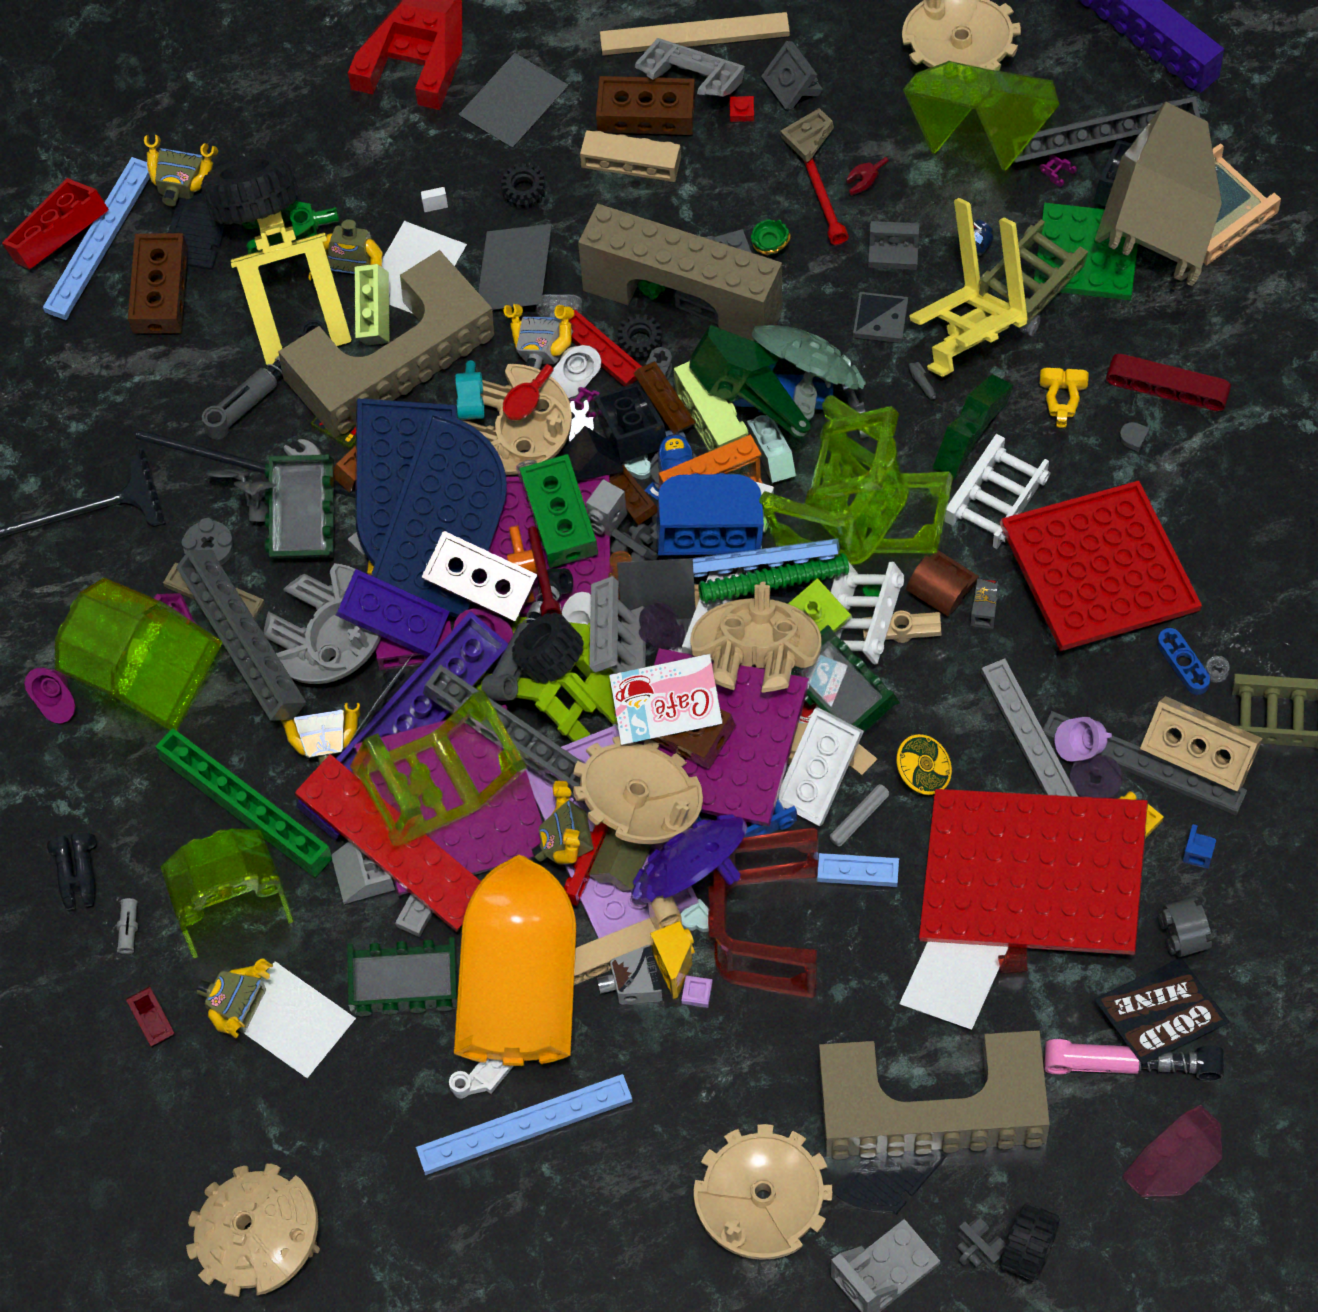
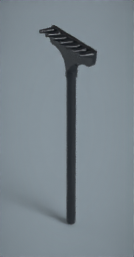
[0,448,166,537]

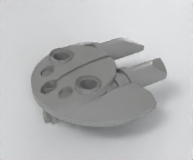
[264,563,381,684]

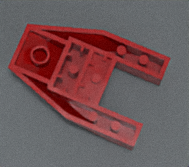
[348,0,462,110]

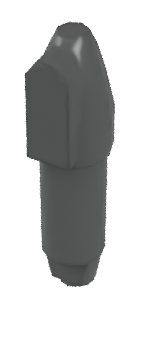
[909,362,936,400]

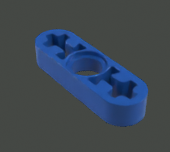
[1157,628,1210,695]

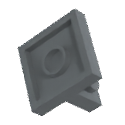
[761,41,823,110]
[868,221,920,270]

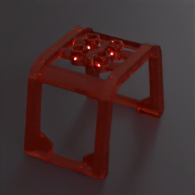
[708,828,819,998]

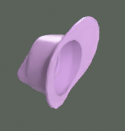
[1055,717,1112,761]

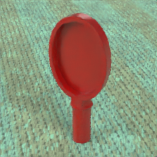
[503,364,554,420]

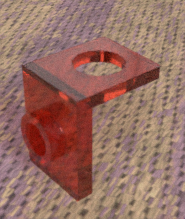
[998,947,1028,973]

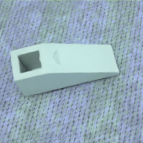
[747,415,796,483]

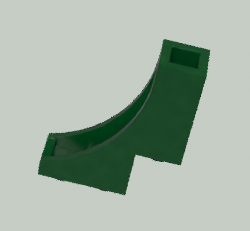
[933,374,1014,479]

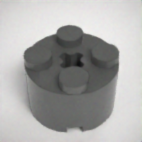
[1158,896,1212,957]

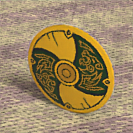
[897,734,952,795]

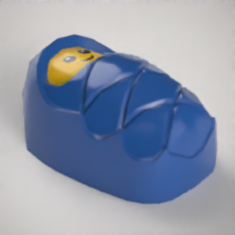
[658,434,694,472]

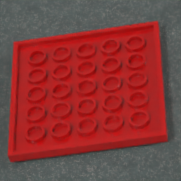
[1000,481,1202,651]

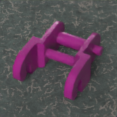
[1040,154,1077,187]
[569,387,600,419]

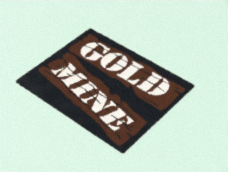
[1095,958,1229,1064]

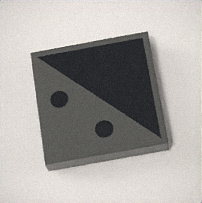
[853,292,908,343]

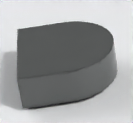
[1120,422,1150,452]

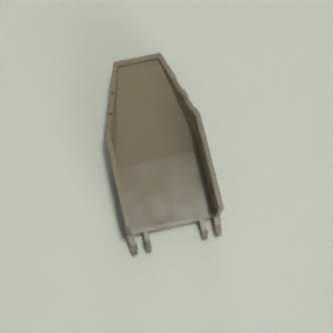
[1095,102,1222,286]

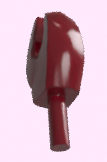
[846,157,889,196]

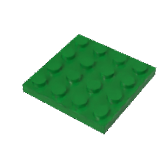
[1034,203,1138,301]

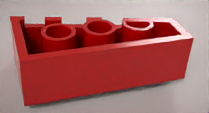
[2,178,109,269]

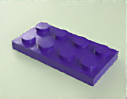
[335,569,450,657]

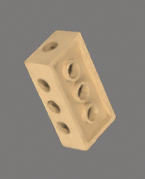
[1140,696,1263,791]

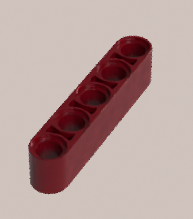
[1106,354,1231,411]

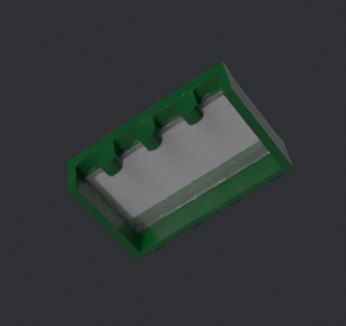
[265,454,334,560]
[791,625,900,733]
[347,937,458,1016]

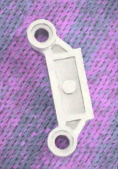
[449,1058,513,1098]

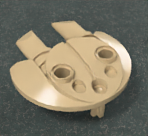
[457,364,572,475]
[690,582,821,692]

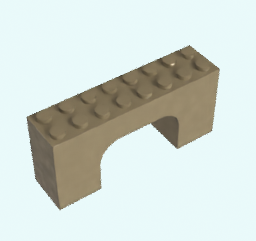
[578,203,783,341]
[278,250,494,438]
[819,1030,1050,1160]

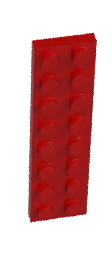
[295,754,481,932]

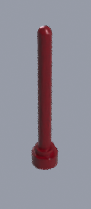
[528,526,562,616]

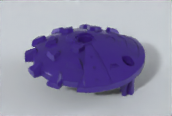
[631,814,747,903]

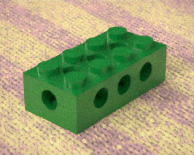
[519,454,598,568]

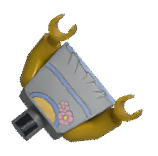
[503,304,574,370]

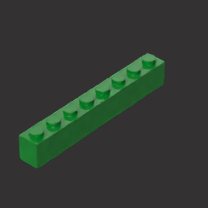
[155,728,332,878]

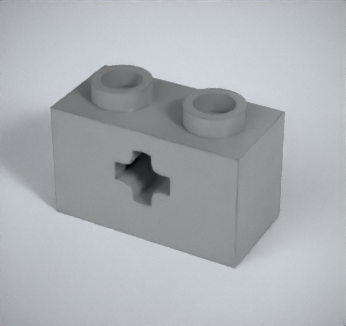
[586,479,627,537]

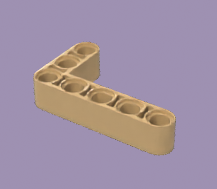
[574,895,682,985]

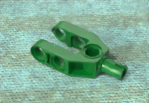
[242,201,339,254]

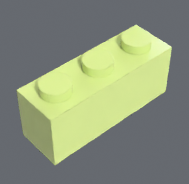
[355,264,389,345]

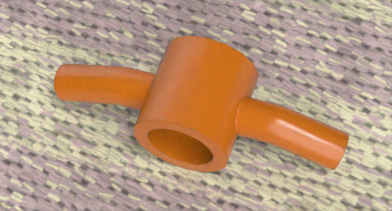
[507,525,537,603]

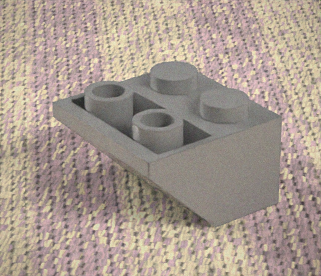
[332,842,395,904]

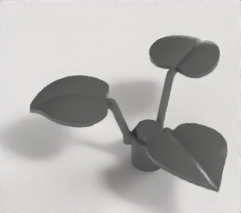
[204,466,321,521]

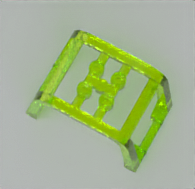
[759,395,909,565]
[805,407,953,553]
[350,690,527,846]

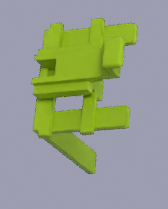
[474,617,618,742]

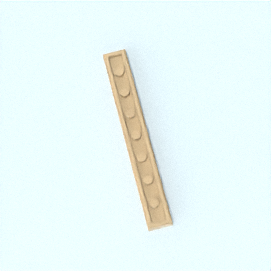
[600,12,790,55]

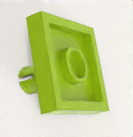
[788,578,852,633]

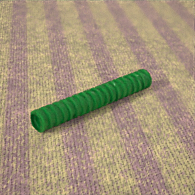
[698,553,849,604]

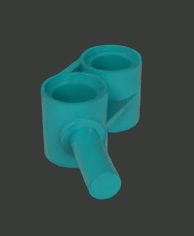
[456,360,484,420]

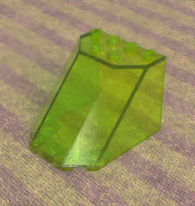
[903,61,1060,170]
[160,828,294,959]

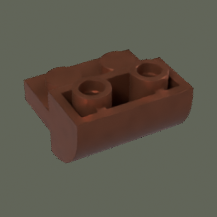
[906,550,979,616]

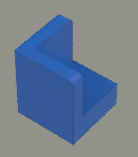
[1183,824,1216,869]

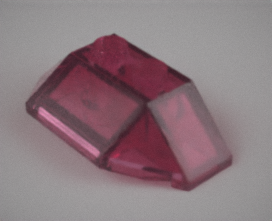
[1122,1105,1222,1197]

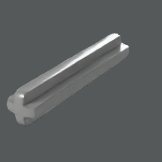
[830,784,889,847]

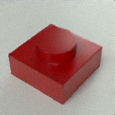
[730,96,754,122]

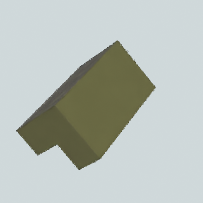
[589,827,652,891]

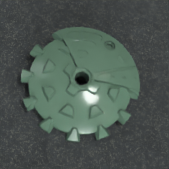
[751,325,866,390]

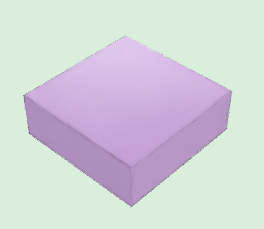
[681,976,713,1008]

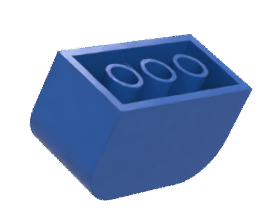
[656,473,764,555]

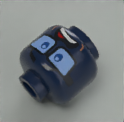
[957,219,994,256]

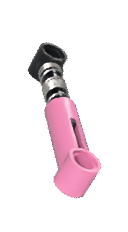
[1045,1039,1224,1081]

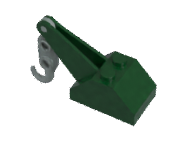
[689,325,831,439]

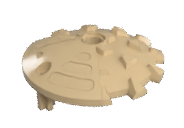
[902,0,1021,80]
[573,736,703,844]
[694,1124,833,1260]
[186,1164,320,1297]

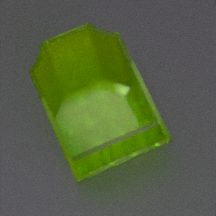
[55,577,222,731]

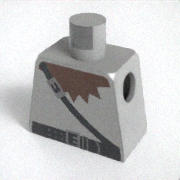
[597,945,663,1004]

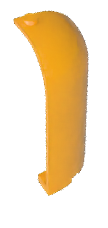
[454,855,576,1066]

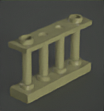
[979,219,1088,327]
[1232,674,1318,749]

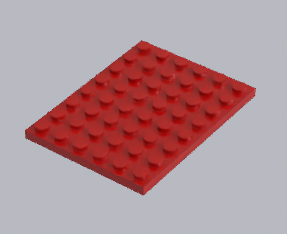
[919,789,1148,955]

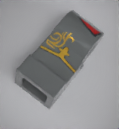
[970,578,998,629]

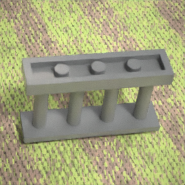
[589,576,646,674]

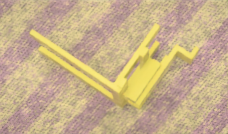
[910,198,1028,377]
[231,212,351,365]

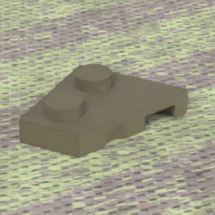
[780,108,834,162]

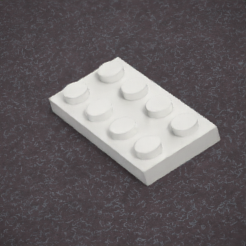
[778,708,864,826]

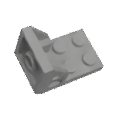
[831,1219,940,1312]

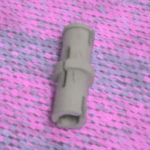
[116,898,138,954]

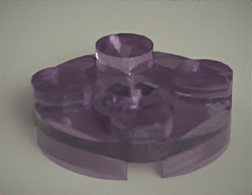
[639,602,685,651]
[1069,755,1122,799]

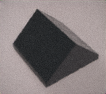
[562,425,624,481]

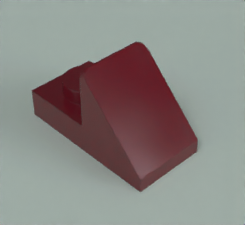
[126,986,175,1046]

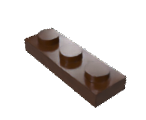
[633,361,696,434]
[610,465,657,525]

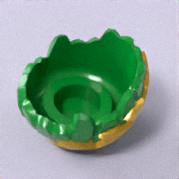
[751,219,790,255]

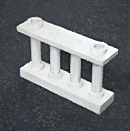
[944,434,1050,549]
[821,562,904,664]

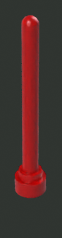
[803,157,849,245]

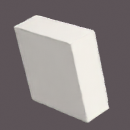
[421,187,448,212]

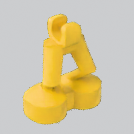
[1039,368,1089,428]

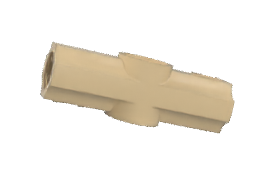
[863,611,941,643]

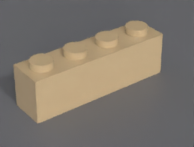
[580,130,681,182]

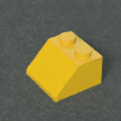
[650,921,695,999]

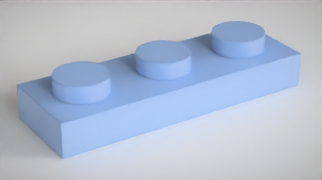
[817,853,899,887]

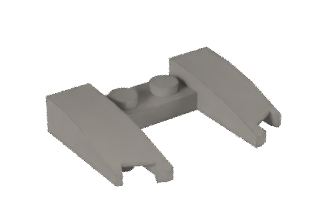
[635,38,745,96]

